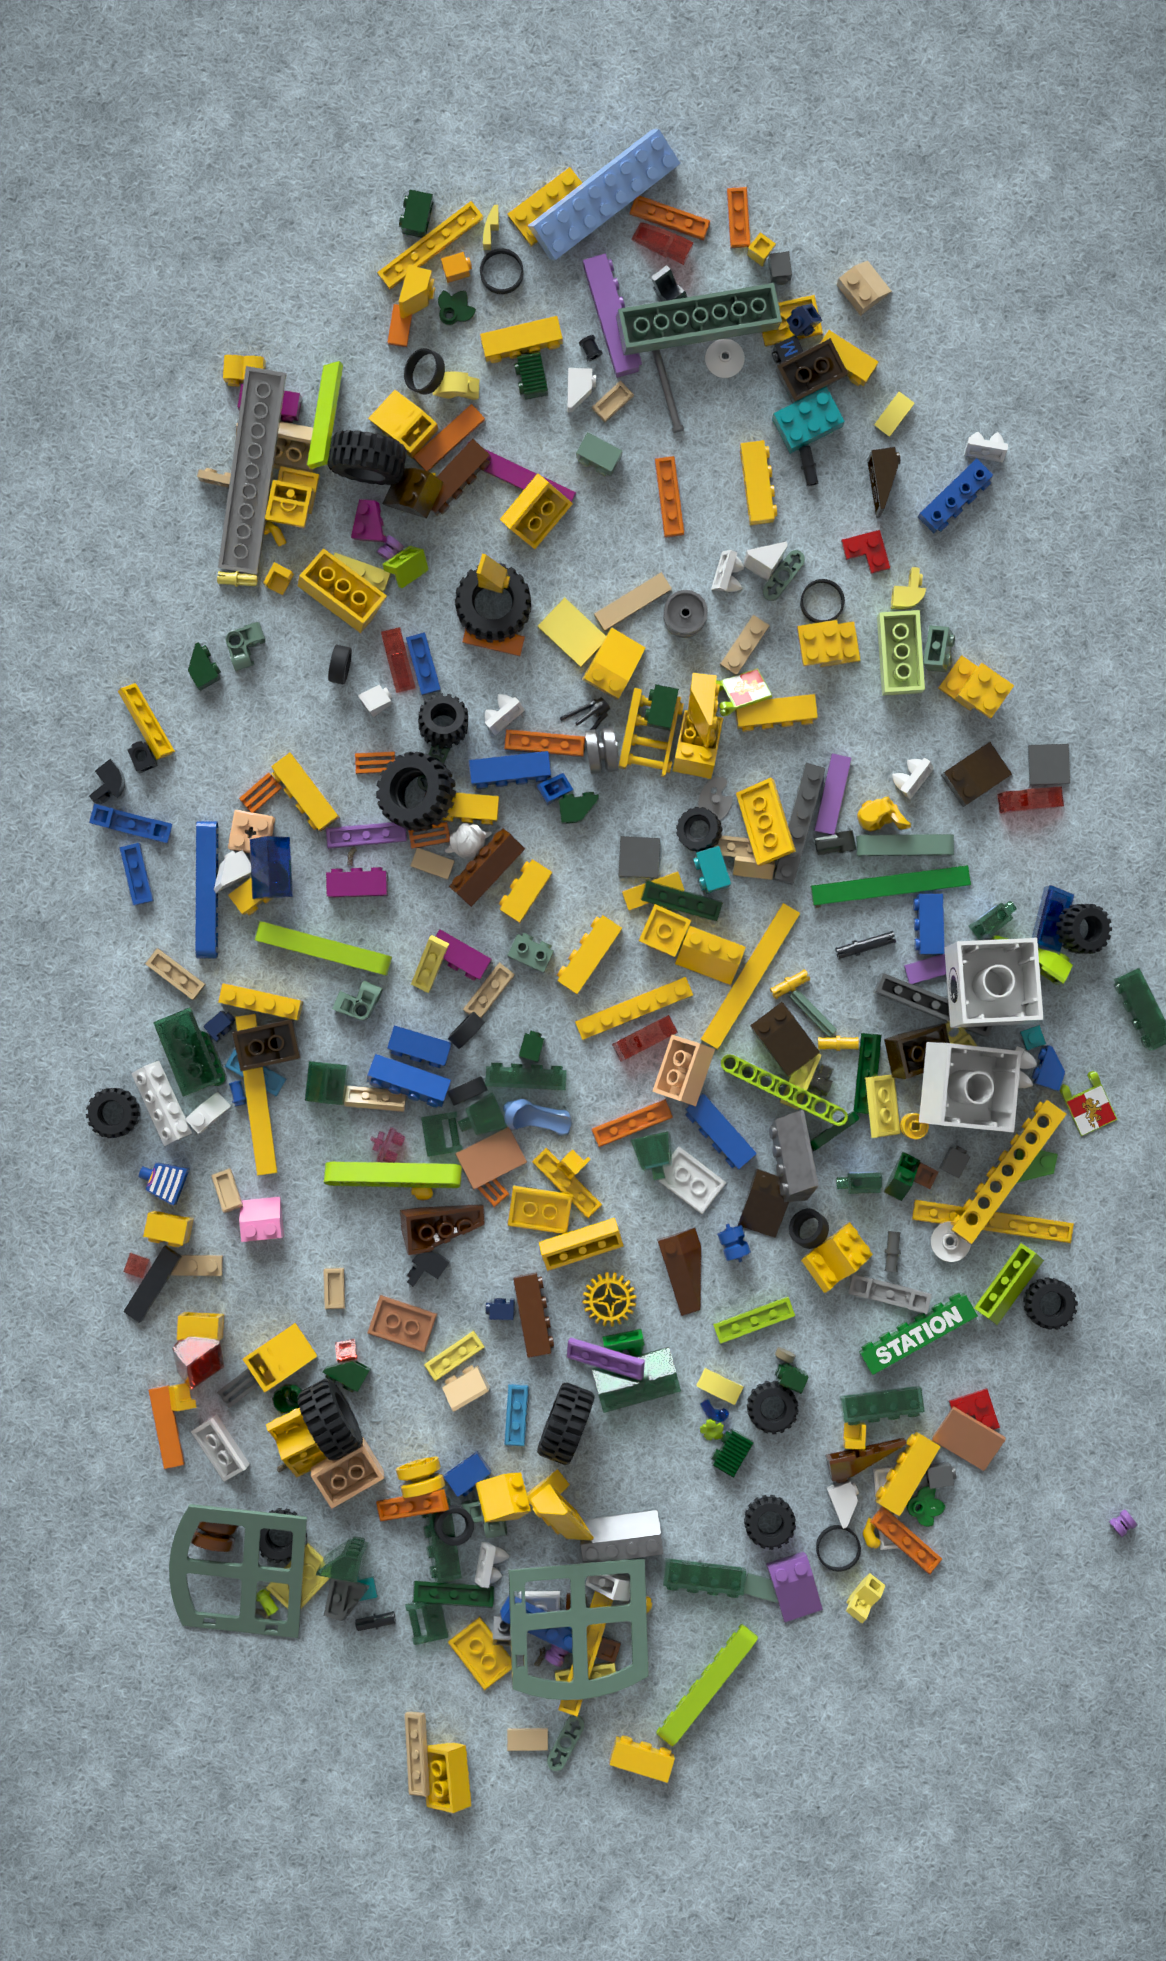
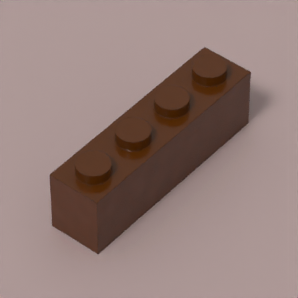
[431,439,491,516]
[449,828,525,907]
[513,1272,555,1358]

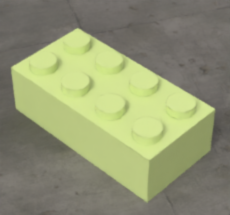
[877,610,925,696]

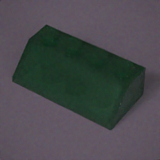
[153,1007,221,1097]
[592,1347,681,1413]
[316,1536,369,1583]

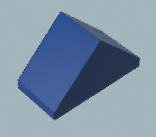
[537,773,574,806]

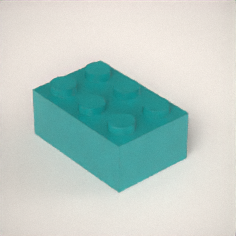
[772,386,845,454]

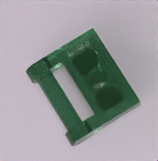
[421,1111,463,1157]
[405,1602,449,1645]

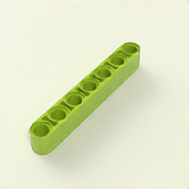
[254,921,392,976]
[721,1054,848,1127]
[324,1162,462,1188]
[656,1624,758,1747]

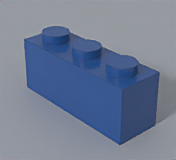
[913,894,945,955]
[387,1025,452,1068]

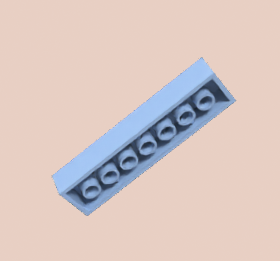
[528,129,681,260]

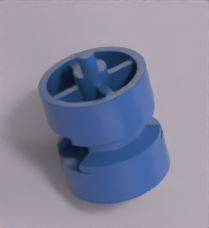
[717,1224,751,1263]

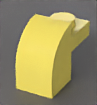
[433,372,480,400]
[891,567,926,610]
[846,1573,886,1623]

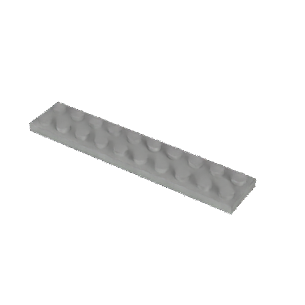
[218,366,287,575]

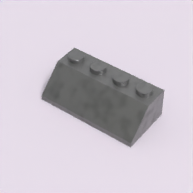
[769,1110,819,1202]
[580,1510,663,1563]

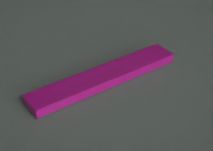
[468,442,576,511]

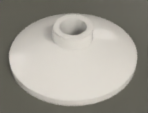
[705,339,745,378]
[931,1221,971,1262]

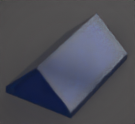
[250,836,293,899]
[1032,885,1074,952]

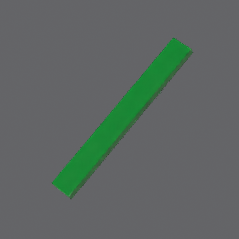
[810,865,971,906]

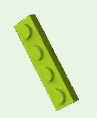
[713,1296,795,1344]

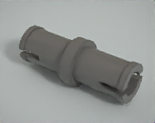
[884,1231,901,1272]

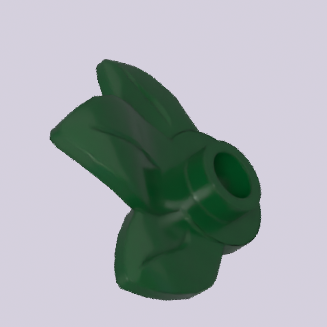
[438,290,476,325]

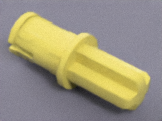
[217,571,258,587]

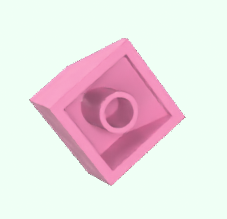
[239,1197,284,1242]

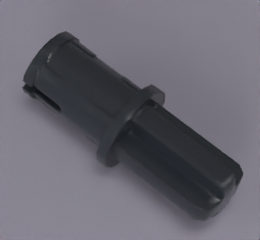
[799,445,819,486]
[355,1611,396,1631]

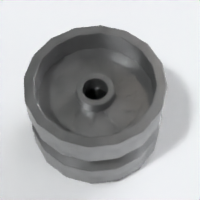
[663,590,708,638]
[585,727,619,774]

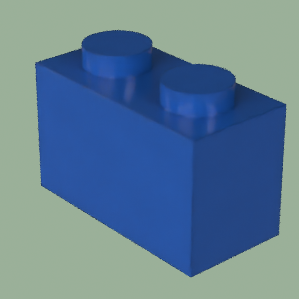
[444,1451,491,1497]

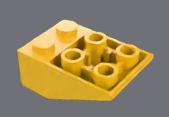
[368,390,439,458]
[688,673,720,748]
[672,710,723,779]
[242,1323,318,1393]

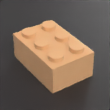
[652,1035,715,1106]
[311,1437,384,1509]

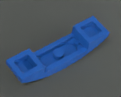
[89,804,173,843]

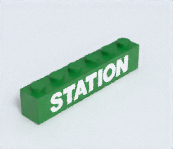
[859,1292,978,1375]

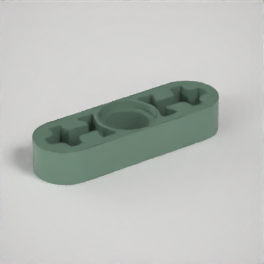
[763,550,805,601]
[547,1715,584,1771]

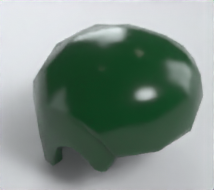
[272,1384,302,1414]

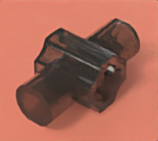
[806,1064,834,1106]

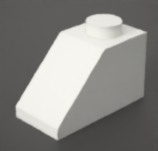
[567,368,596,412]
[358,685,393,717]
[214,850,255,893]
[185,1092,231,1134]
[826,1479,859,1529]
[585,1574,630,1601]

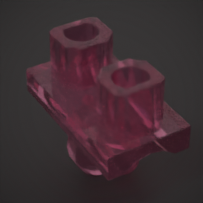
[370,1127,406,1163]

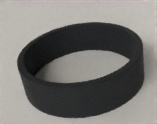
[480,248,524,294]
[404,348,445,395]
[800,579,845,623]
[816,1525,861,1572]

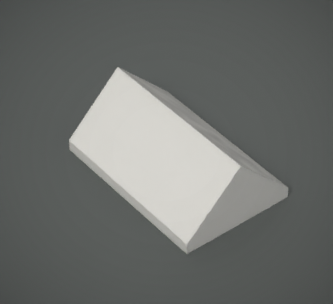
[743,541,787,581]
[191,1414,250,1481]

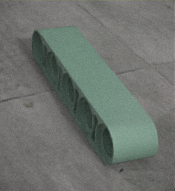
[856,834,954,856]

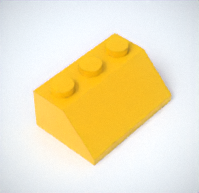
[500,474,573,549]
[675,926,746,985]
[531,1484,594,1540]
[426,1743,471,1813]

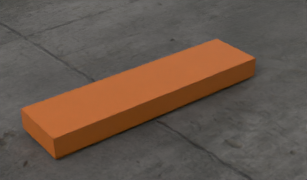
[630,195,710,241]
[413,404,485,471]
[655,456,684,538]
[504,729,585,757]
[592,1099,673,1147]
[149,1385,185,1469]
[376,1489,449,1522]
[870,1506,942,1574]

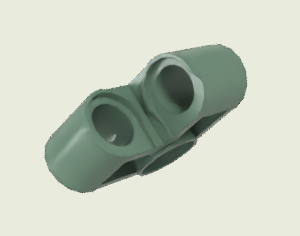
[225,622,266,671]
[332,980,383,1020]
[461,1499,507,1539]

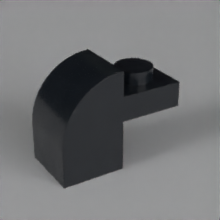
[651,265,687,302]
[89,759,125,804]
[407,1251,450,1287]

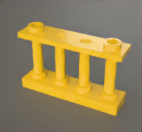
[618,688,684,777]

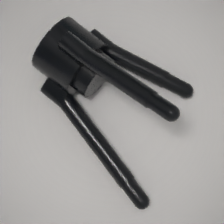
[560,697,610,730]

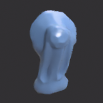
[503,1099,572,1136]

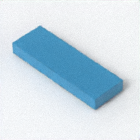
[224,1049,287,1096]
[504,1384,528,1446]

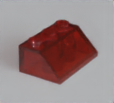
[172,1336,224,1390]

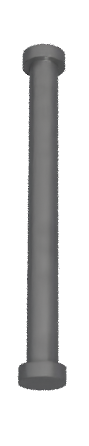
[652,350,684,433]

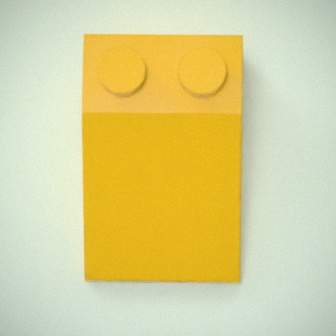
[582,627,646,699]

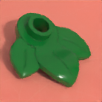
[907,1486,946,1527]

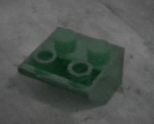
[305,1061,349,1105]

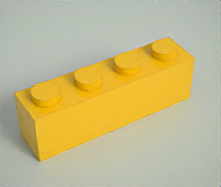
[480,316,563,363]
[740,440,777,525]
[735,694,818,732]
[271,752,340,832]
[556,915,622,994]
[218,983,303,1020]
[539,1218,624,1271]
[875,1431,941,1517]

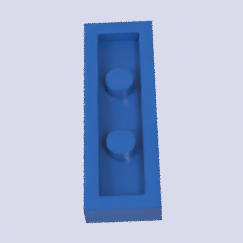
[406,632,441,696]
[119,843,154,906]

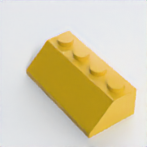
[297,548,387,634]

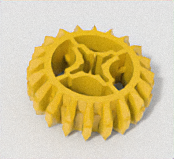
[583,1272,637,1327]

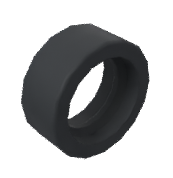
[328,644,352,685]
[448,1012,485,1049]
[447,1076,488,1106]
[789,1208,829,1249]
[434,1505,474,1546]

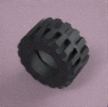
[418,693,469,749]
[1056,904,1112,954]
[86,1088,140,1138]
[1023,1277,1078,1330]
[747,1381,799,1434]
[744,1495,796,1550]
[260,1508,307,1563]

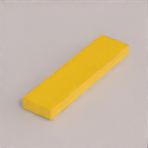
[118,683,175,760]
[532,1148,602,1218]

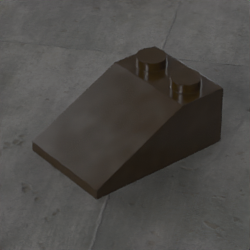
[776,338,848,404]
[867,447,901,518]
[382,468,443,519]
[941,742,1012,807]
[750,1002,820,1077]
[232,1019,301,1071]
[884,1023,950,1079]
[737,1169,789,1238]

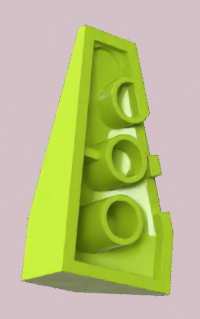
[991,935,1073,985]

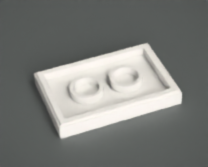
[654,1146,726,1214]

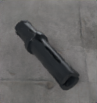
[835,931,896,960]

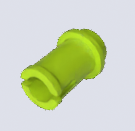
[256,1588,279,1616]

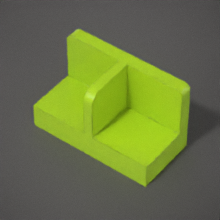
[382,546,429,588]

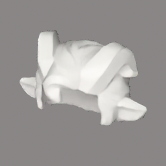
[445,823,492,861]

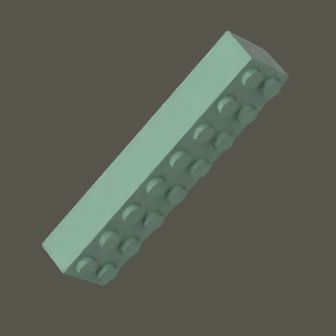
[616,283,782,355]

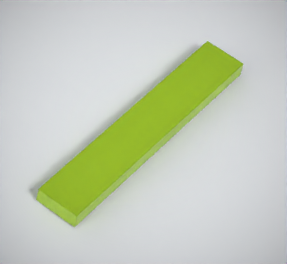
[307,361,343,469]

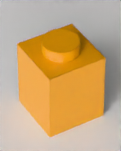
[441,252,472,283]

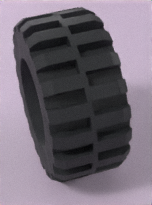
[328,430,407,485]
[455,563,531,643]
[376,751,456,832]
[297,1379,363,1461]
[537,1382,595,1465]

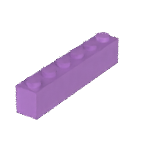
[583,253,642,378]

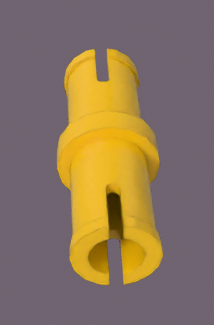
[770,969,810,999]
[818,1036,859,1051]

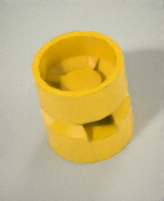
[900,1113,929,1139]

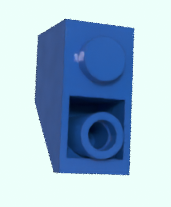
[1032,1045,1065,1091]

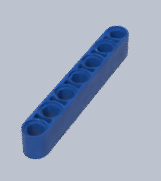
[195,821,219,959]

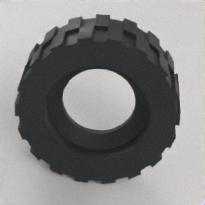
[676,807,723,853]

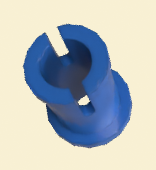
[229,1080,247,1107]

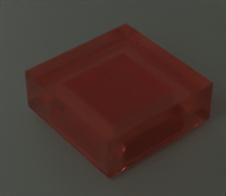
[123,1253,150,1278]
[335,1339,358,1363]

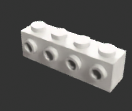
[131,1061,192,1146]

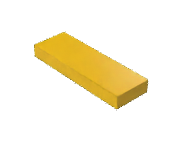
[622,871,685,910]

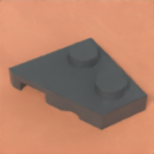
[323,1575,369,1621]

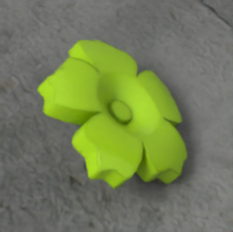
[700,1419,724,1441]

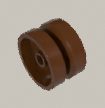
[191,1522,239,1552]

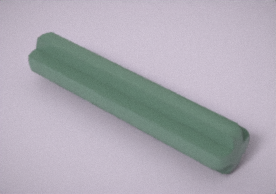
[789,989,837,1037]

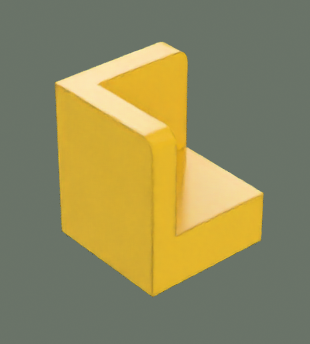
[747,232,776,267]
[263,562,294,595]
[556,1150,591,1180]
[168,1383,197,1411]
[843,1422,866,1449]

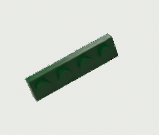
[641,880,723,921]
[853,1033,882,1114]
[412,1581,494,1608]

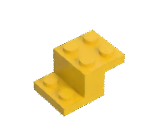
[265,466,320,528]
[797,620,860,667]
[938,655,1015,719]
[801,1222,873,1293]
[266,1408,328,1478]

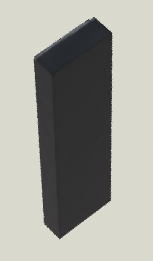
[123,1246,182,1323]

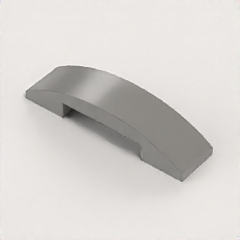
[848,1274,932,1314]

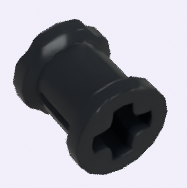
[579,335,603,361]

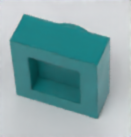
[1020,1025,1046,1050]
[354,1576,378,1601]

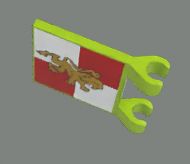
[716,668,772,717]
[1059,1071,1117,1136]

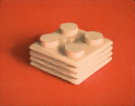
[228,810,275,857]

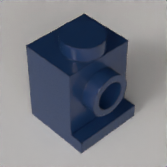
[203,1011,236,1042]
[485,1298,514,1320]

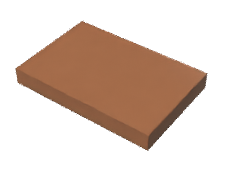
[455,1127,527,1190]
[367,1295,437,1352]
[932,1406,1006,1471]

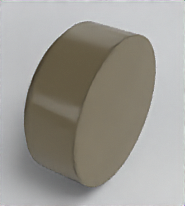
[775,1347,796,1363]

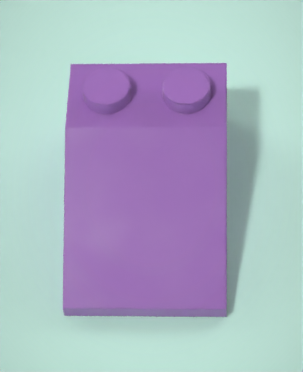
[766,1551,823,1622]

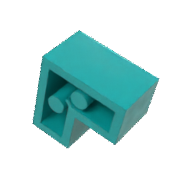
[693,846,731,894]

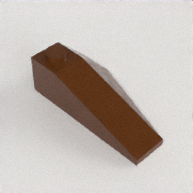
[400,1204,485,1255]
[657,1228,701,1316]
[825,1438,907,1483]

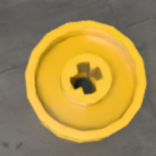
[396,1456,446,1498]

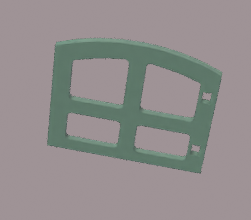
[169,1504,307,1638]
[508,1558,649,1700]

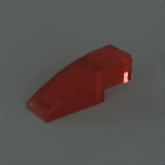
[631,222,694,265]
[381,627,416,693]
[997,786,1064,813]
[612,1015,678,1062]

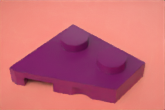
[351,499,387,543]

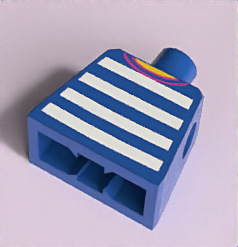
[138,1162,190,1205]

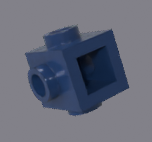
[786,304,823,337]

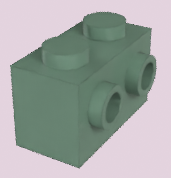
[576,432,622,476]
[923,625,955,672]
[507,933,554,973]

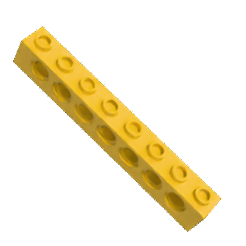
[950,1100,1067,1244]

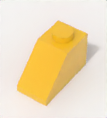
[527,1469,570,1507]

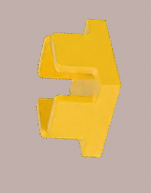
[638,904,691,957]

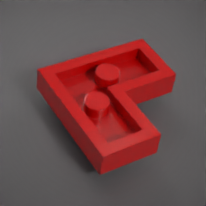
[841,530,890,574]
[949,1388,1000,1430]

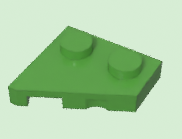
[1015,1149,1058,1183]

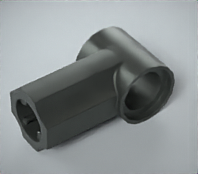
[815,830,856,855]

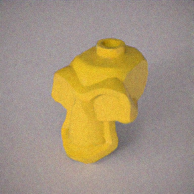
[857,796,911,831]

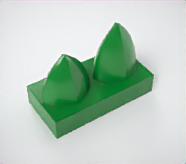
[602,1329,645,1358]

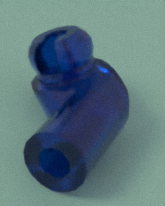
[700,1399,729,1422]

